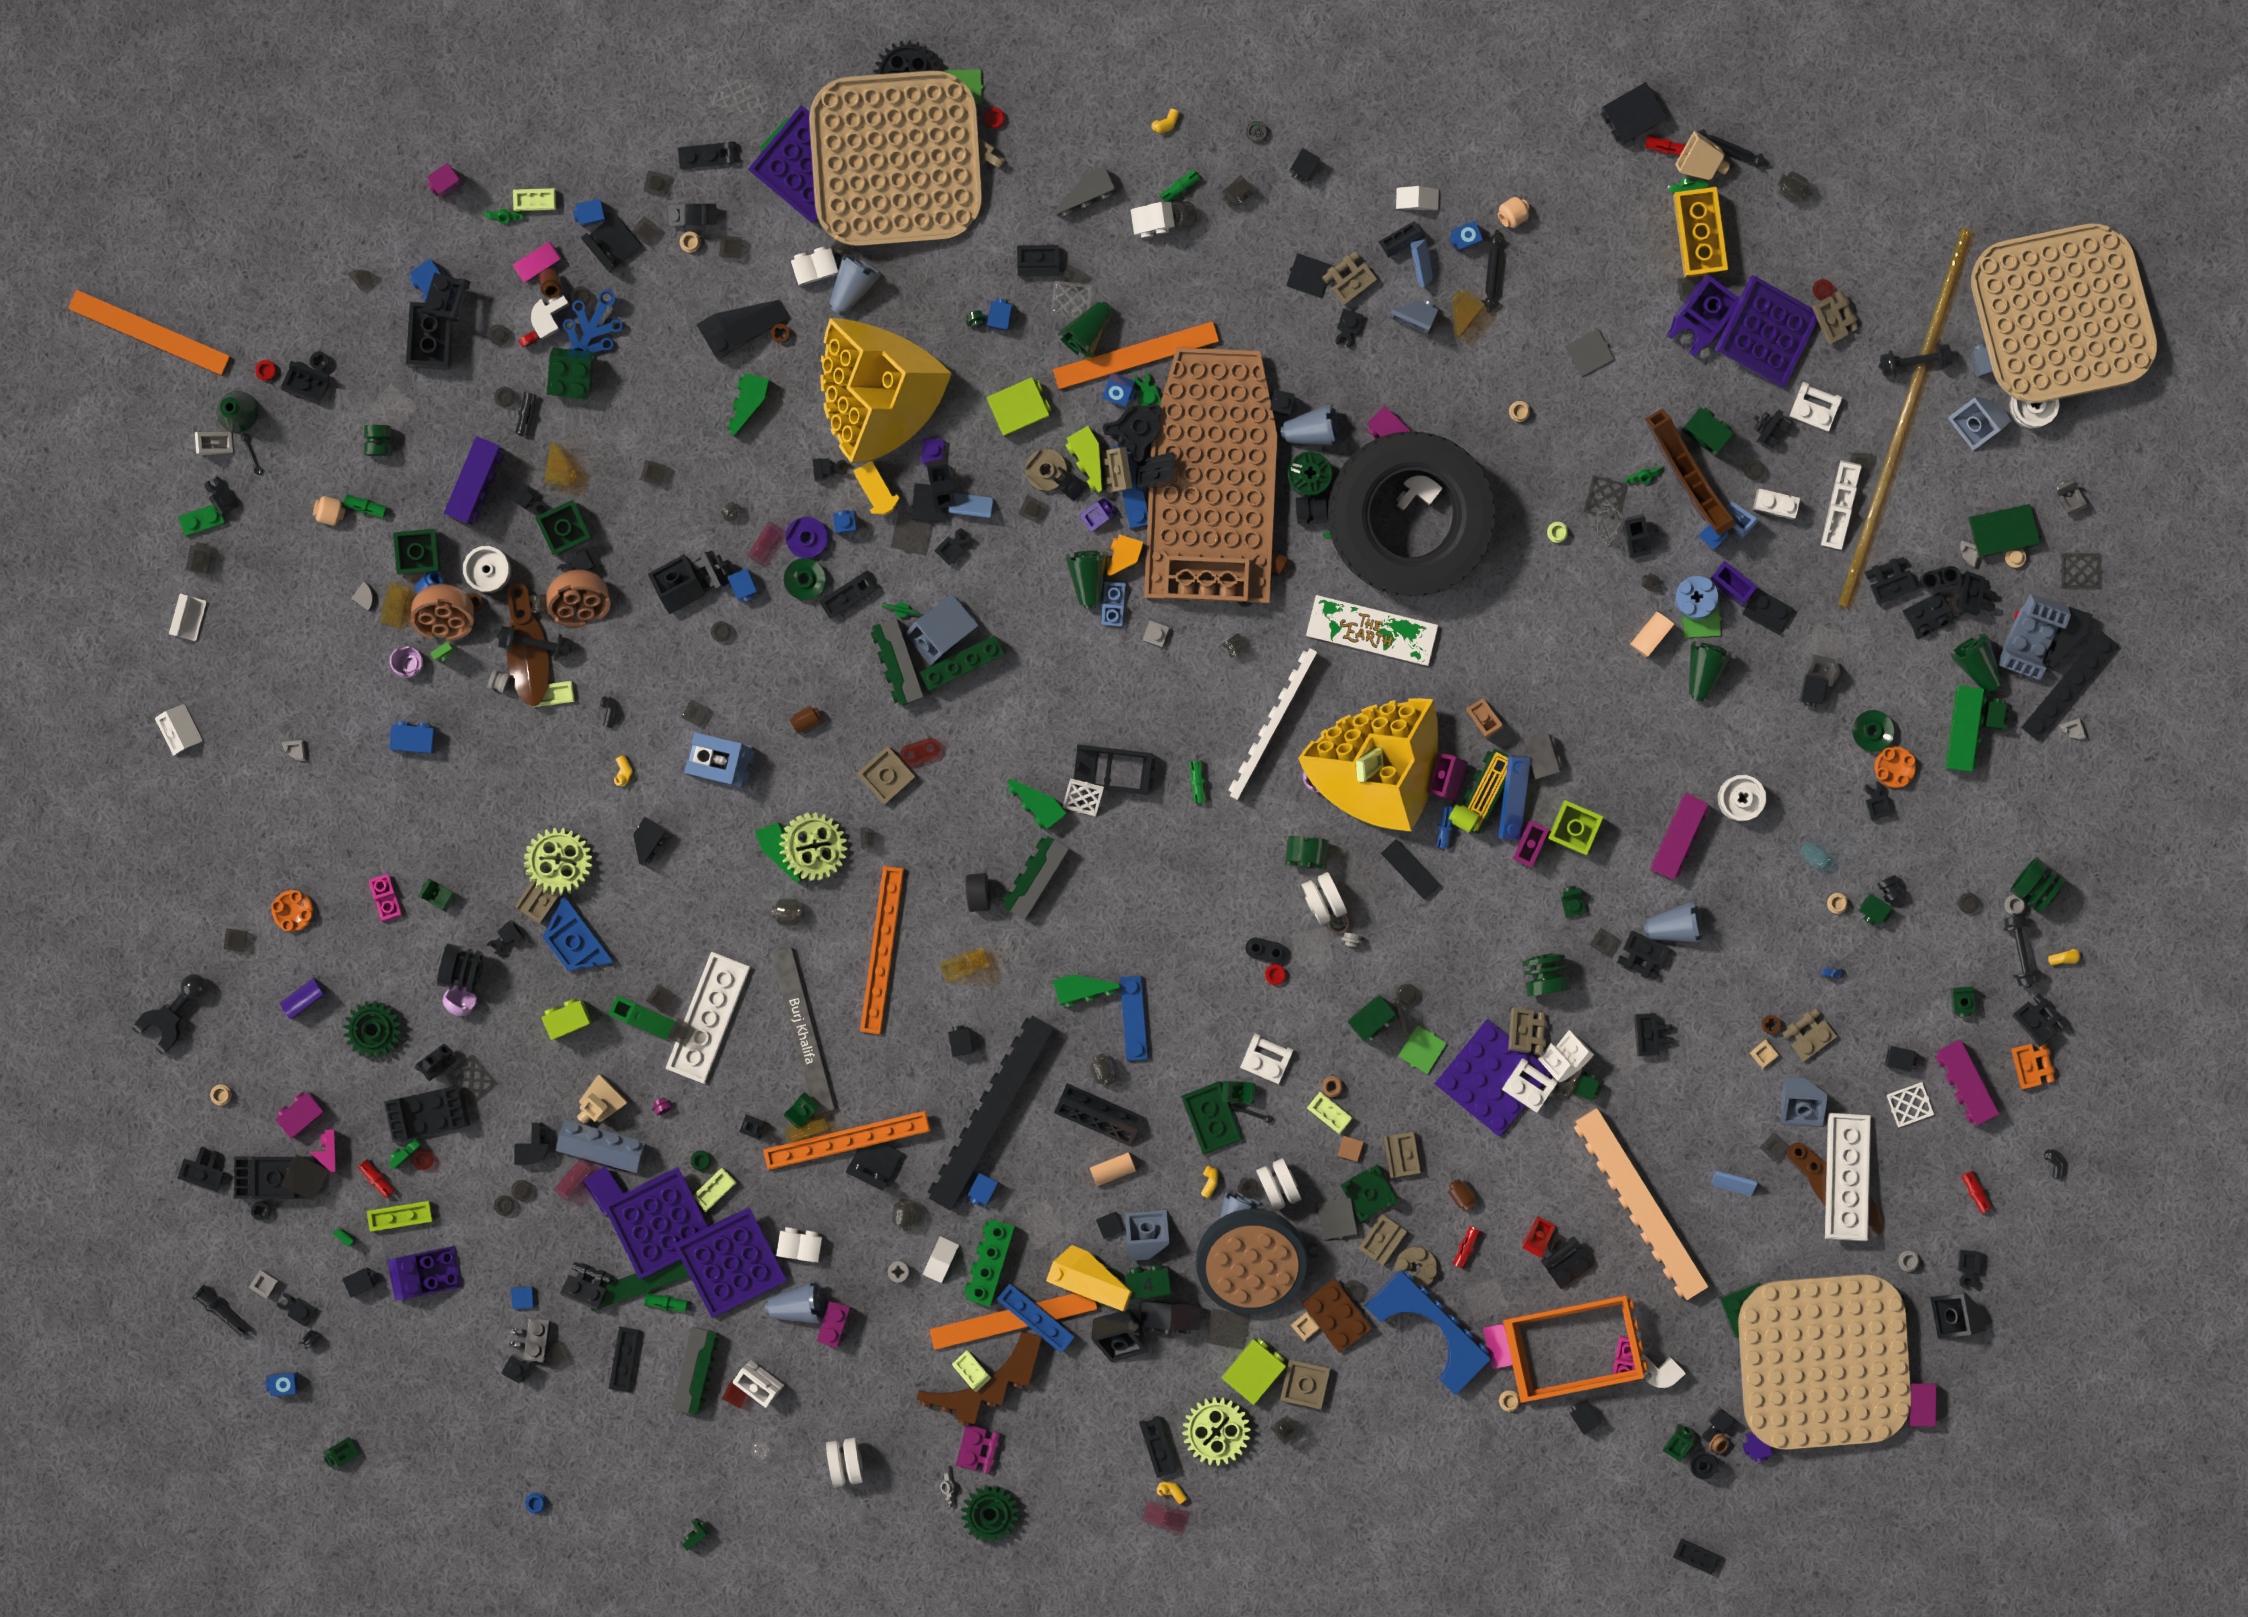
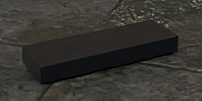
[1381,839,1438,899]
[609,1326,640,1392]

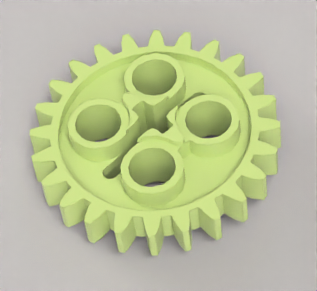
[779,812,847,881]
[524,828,592,895]
[1182,1397,1250,1466]

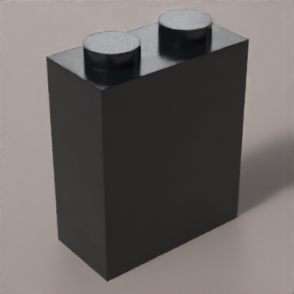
[1600,82,1667,145]

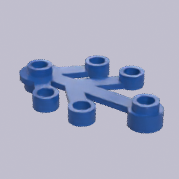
[563,289,623,353]

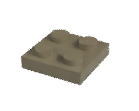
[856,746,915,805]
[1280,1359,1330,1409]

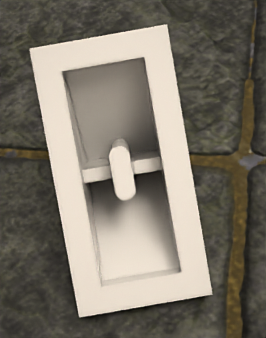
[1396,186,1439,210]
[195,432,233,456]
[923,1236,959,1283]

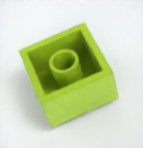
[1547,800,1603,855]
[541,998,593,1040]

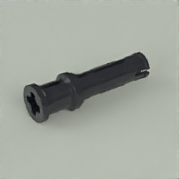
[192,1284,250,1337]

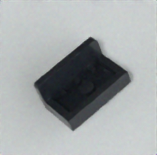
[281,361,330,405]
[1903,592,1953,639]

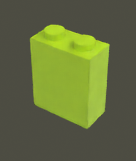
[986,377,1051,437]
[1221,1338,1286,1405]

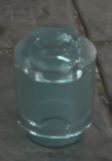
[1797,840,1830,870]

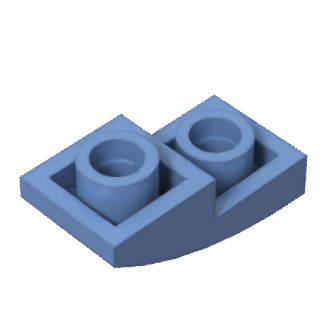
[1101,581,1125,626]

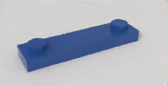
[1112,446,1148,529]
[1498,755,1531,840]
[1120,975,1148,1061]
[997,1284,1075,1353]

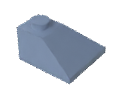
[1389,300,1438,334]
[1948,396,2012,451]
[1781,1077,1828,1126]
[1125,1210,1169,1261]

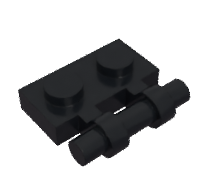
[1864,557,1917,605]
[1616,930,1670,980]
[2012,994,2067,1047]
[560,1262,613,1310]

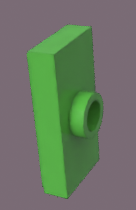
[430,642,457,662]

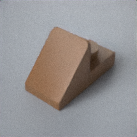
[1466,698,1504,739]

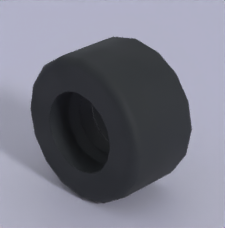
[966,873,991,912]

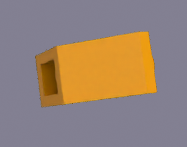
[1106,534,1143,577]

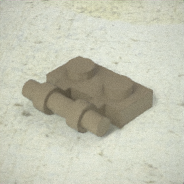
[1322,251,1377,305]
[1812,290,1858,344]
[1100,447,1133,493]
[1508,1007,1547,1055]
[1782,1008,1837,1062]

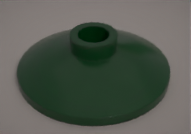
[783,558,825,600]
[1852,710,1894,752]

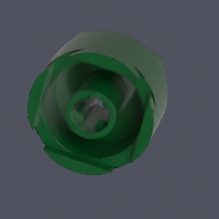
[1285,836,1329,870]

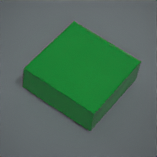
[332,1228,355,1247]

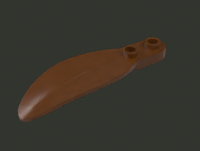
[506,582,549,706]
[1786,1142,1882,1238]

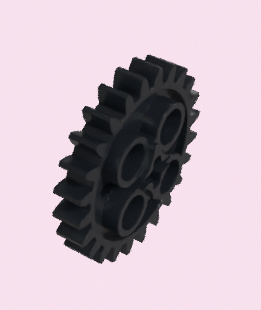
[873,40,941,74]

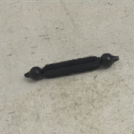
[1691,129,1769,168]
[1482,230,1505,313]

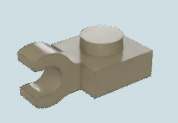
[978,137,1005,168]

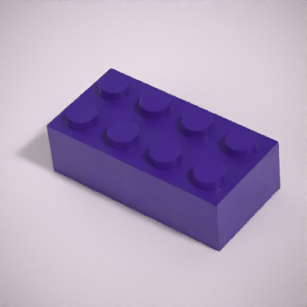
[444,436,505,526]

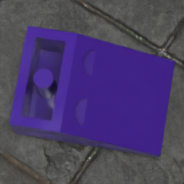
[387,1246,462,1301]

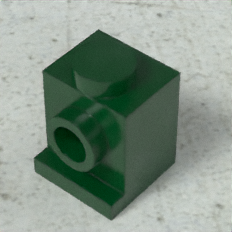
[1983,698,2009,730]
[1950,986,1976,1017]

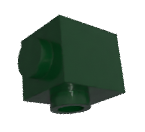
[1857,894,1892,926]
[1567,1071,1601,1101]

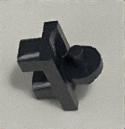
[1753,409,1791,448]
[693,550,731,590]
[415,1044,457,1081]

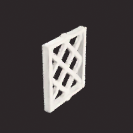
[1062,778,1104,817]
[1886,1082,1934,1128]

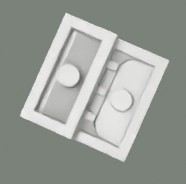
[1538,1030,1594,1082]

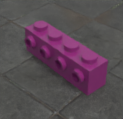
[1649,793,1710,880]
[1935,1039,1999,1126]

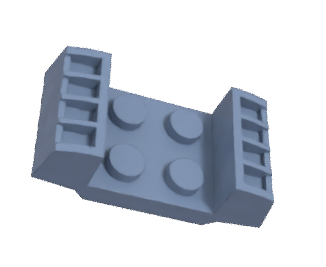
[1997,593,2071,680]

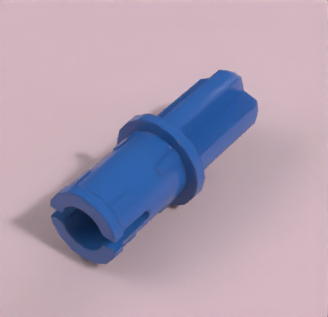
[1436,806,1454,848]

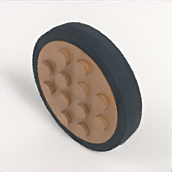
[1196,1209,1307,1315]

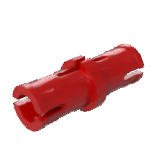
[1644,135,1686,156]
[357,1159,395,1199]
[1960,1170,1992,1214]
[1452,1226,1482,1269]

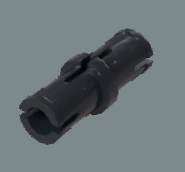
[515,392,537,436]

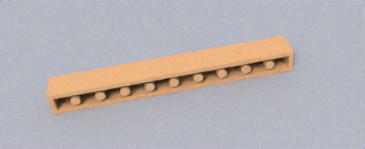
[1574,1108,1708,1300]

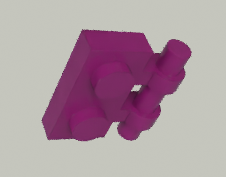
[956,1425,1001,1474]

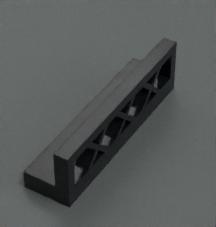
[1054,1083,1144,1147]

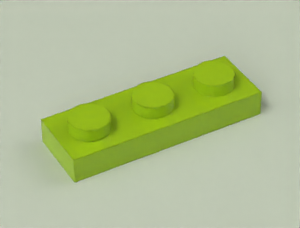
[367,1201,433,1232]

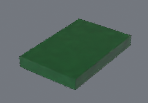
[1968,504,2040,558]
[1181,1081,1242,1155]

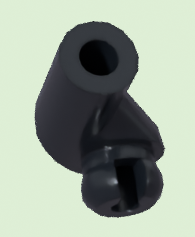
[600,696,616,728]

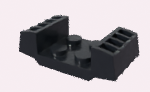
[384,1085,470,1143]
[234,1156,314,1199]

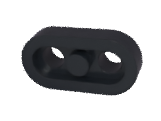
[1245,937,1287,963]

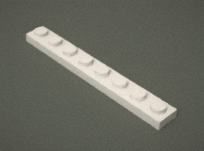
[1228,649,1317,800]

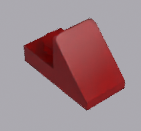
[1522,1216,1556,1258]

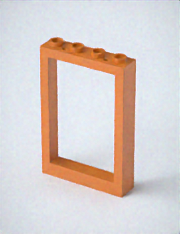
[1503,1294,1648,1403]

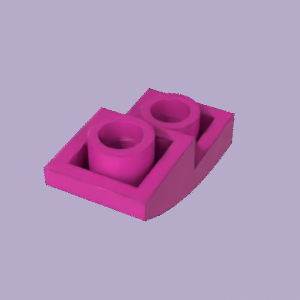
[513,241,561,282]
[368,874,403,922]
[1612,1335,1639,1383]

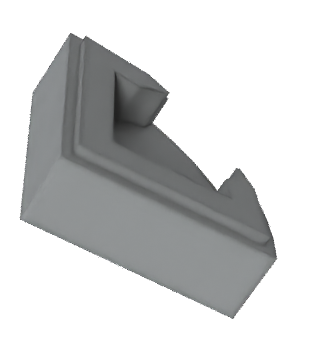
[1960,541,1978,567]
[351,582,373,611]
[2059,718,2086,739]
[282,740,306,761]

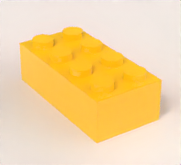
[1673,187,1728,278]

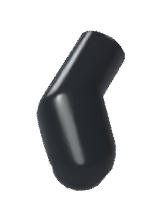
[2044,1149,2065,1179]

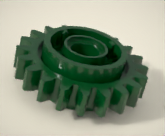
[343,1001,402,1058]
[961,1485,1019,1543]

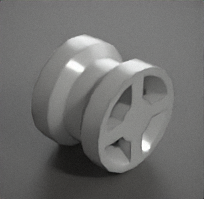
[487,669,510,693]
[888,1261,909,1283]

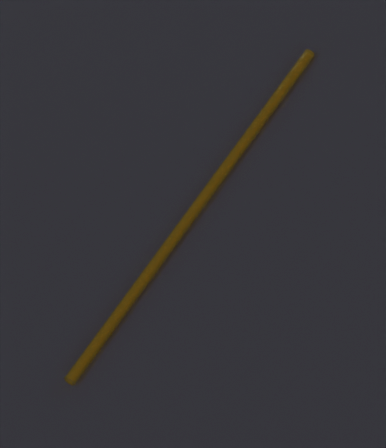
[1838,228,1971,608]

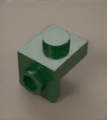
[418,879,456,912]
[1222,1081,1256,1103]

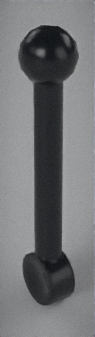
[241,433,262,475]
[1230,1103,1273,1123]

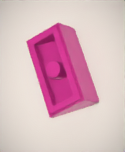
[1483,1323,1512,1369]

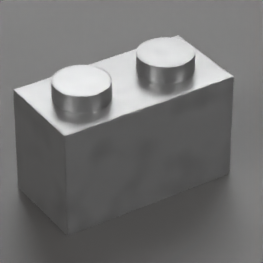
[1523,732,1562,780]

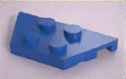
[543,897,613,971]

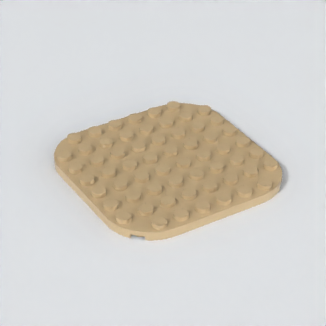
[809,71,981,245]
[1971,224,2157,403]
[1738,1274,1911,1449]

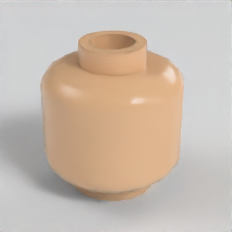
[1498,197,1530,228]
[313,496,345,526]

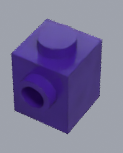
[1743,1432,1772,1462]

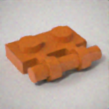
[2011,1043,2055,1089]

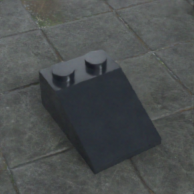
[406,302,452,370]

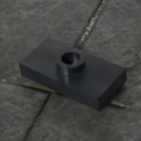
[1378,221,1425,258]
[1673,1538,1720,1575]

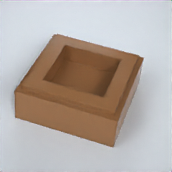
[1337,1135,1363,1162]

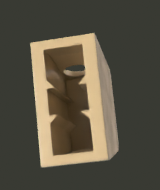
[1675,131,1730,180]
[577,1074,628,1125]

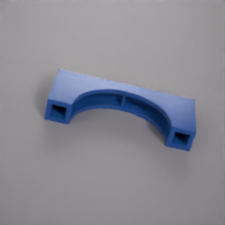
[1364,1269,1491,1395]

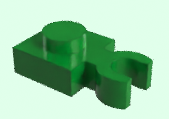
[1134,372,1161,406]
[388,1139,422,1169]

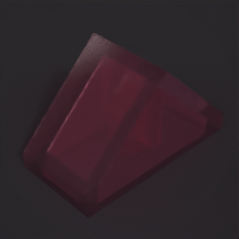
[1142,1501,1188,1532]

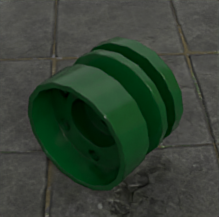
[1287,451,1332,497]
[2010,857,2065,913]
[1522,953,1571,997]

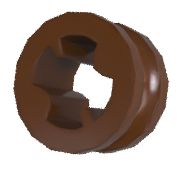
[771,324,790,343]
[468,593,484,612]
[1761,1015,1781,1034]

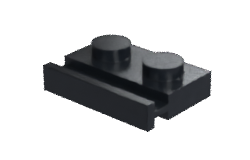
[1017,245,1059,277]
[1136,452,1177,491]
[1742,588,1793,635]

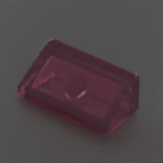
[748,521,783,565]
[553,1158,592,1200]

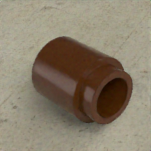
[539,269,562,298]
[1271,549,1290,576]
[790,705,822,734]
[1447,1179,1477,1211]

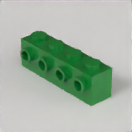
[1944,685,1986,772]
[963,1218,1015,1307]

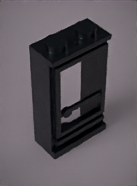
[1074,744,1156,795]

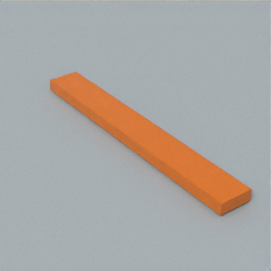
[68,290,231,375]
[1053,321,1219,390]
[860,866,904,1035]
[763,1111,931,1170]
[929,1293,1097,1350]

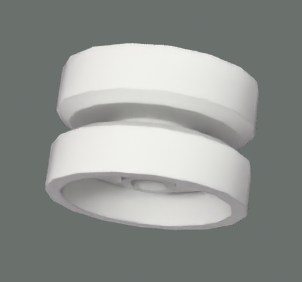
[2010,397,2059,429]
[463,546,511,593]
[1717,775,1766,821]
[1301,872,1347,925]
[1256,1158,1302,1211]
[826,1437,863,1488]

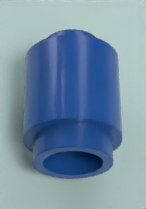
[414,571,443,595]

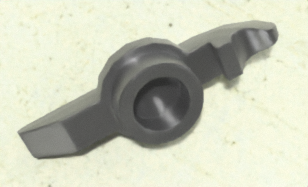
[940,1466,955,1508]

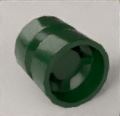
[364,425,391,456]

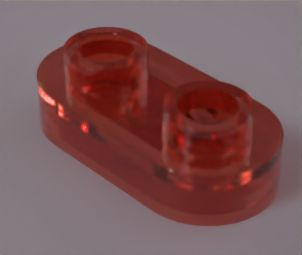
[900,738,941,766]

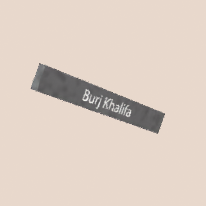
[771,947,835,1115]

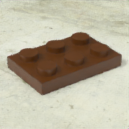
[1301,1278,1373,1353]

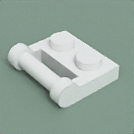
[1789,382,1842,432]
[1240,1033,1293,1084]
[1502,1058,1558,1113]

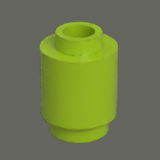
[1448,804,1481,833]

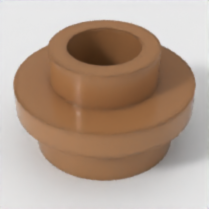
[1322,1076,1343,1097]
[1709,1433,1729,1454]

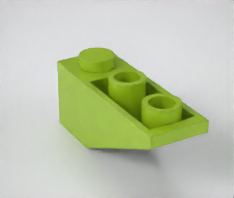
[1065,426,1102,494]

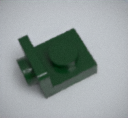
[1560,885,1586,918]
[784,1092,820,1129]
[1662,1424,1696,1462]
[323,1437,359,1470]
[682,1518,708,1551]

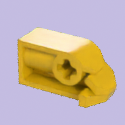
[854,461,899,516]

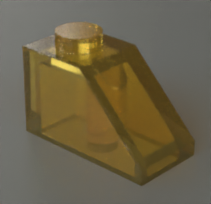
[1451,289,1484,339]
[544,441,577,488]
[380,581,412,628]
[939,947,990,983]

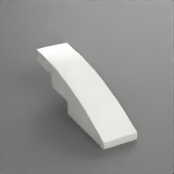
[1821,460,1861,550]

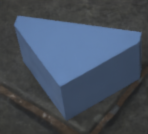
[1725,501,1759,538]

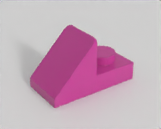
[308,1129,335,1172]

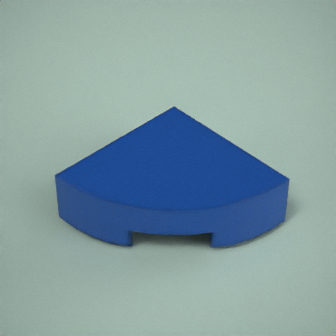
[1821,968,1843,978]

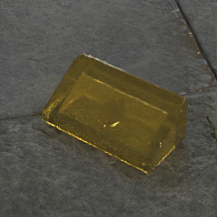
[785,1114,829,1143]

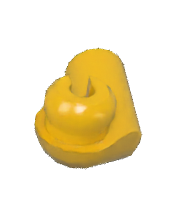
[614,755,633,786]

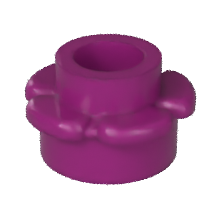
[652,1097,672,1116]

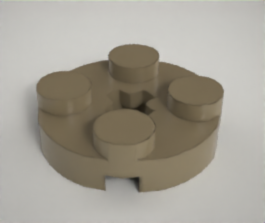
[1025,449,1067,491]
[1395,1247,1437,1288]

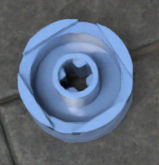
[1675,576,1718,621]

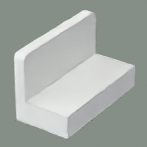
[169,594,207,641]
[155,704,202,756]

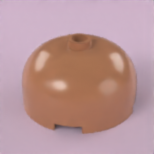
[546,570,610,627]
[410,584,474,641]

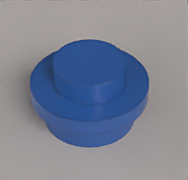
[525,1492,546,1514]

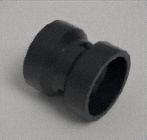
[1877,874,1905,902]

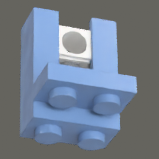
[684,732,755,787]

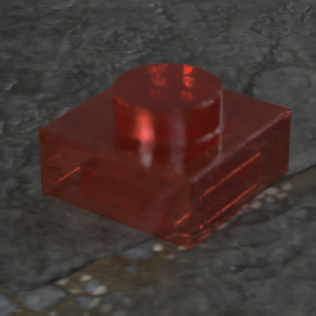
[722,1380,748,1408]

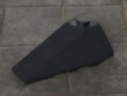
[696,300,789,360]

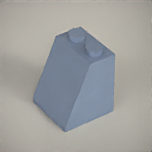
[904,593,978,666]

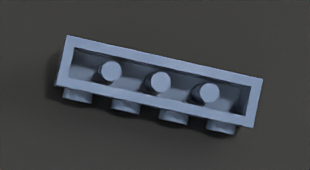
[556,1120,645,1173]

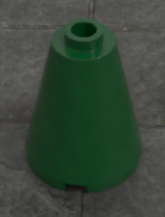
[1058,301,1113,360]
[216,391,258,432]
[1066,550,1108,609]
[1950,633,2003,694]
[1689,641,1732,702]

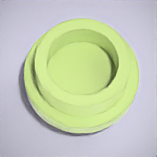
[1547,522,1568,543]

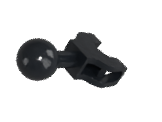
[132,974,208,1055]

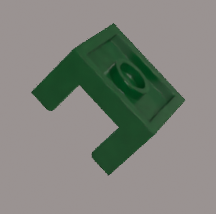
[1340,1164,1398,1222]

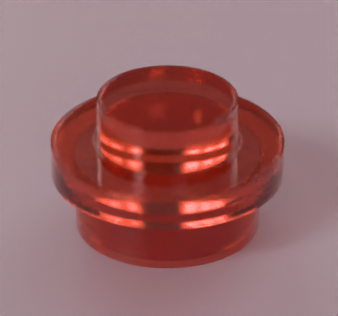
[1812,279,1833,300]
[412,1149,434,1170]

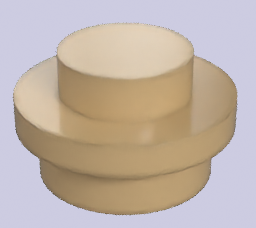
[680,232,701,253]
[1509,401,1530,422]
[2005,549,2026,568]
[1827,893,1848,914]
[210,1084,232,1105]
[1499,1390,1520,1412]

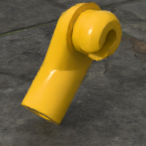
[1152,109,1180,134]
[2048,949,2080,966]
[1201,1166,1218,1198]
[1157,1482,1187,1504]

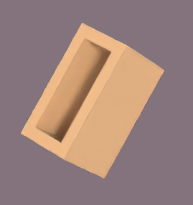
[1630,612,1674,657]
[1090,1152,1136,1187]

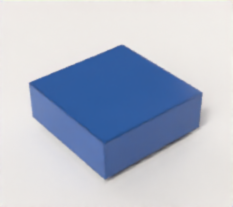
[511,1287,534,1309]

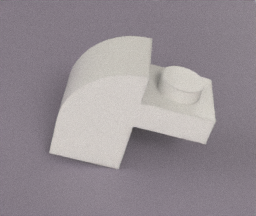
[531,295,569,340]
[1396,476,1443,512]
[1641,1354,1686,1388]

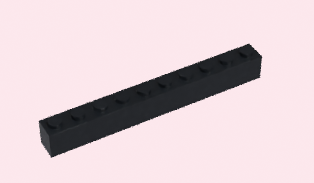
[928,1015,1054,1211]

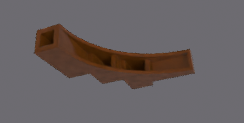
[1645,408,1736,536]
[916,1331,1042,1426]

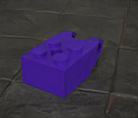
[1666,275,1740,356]

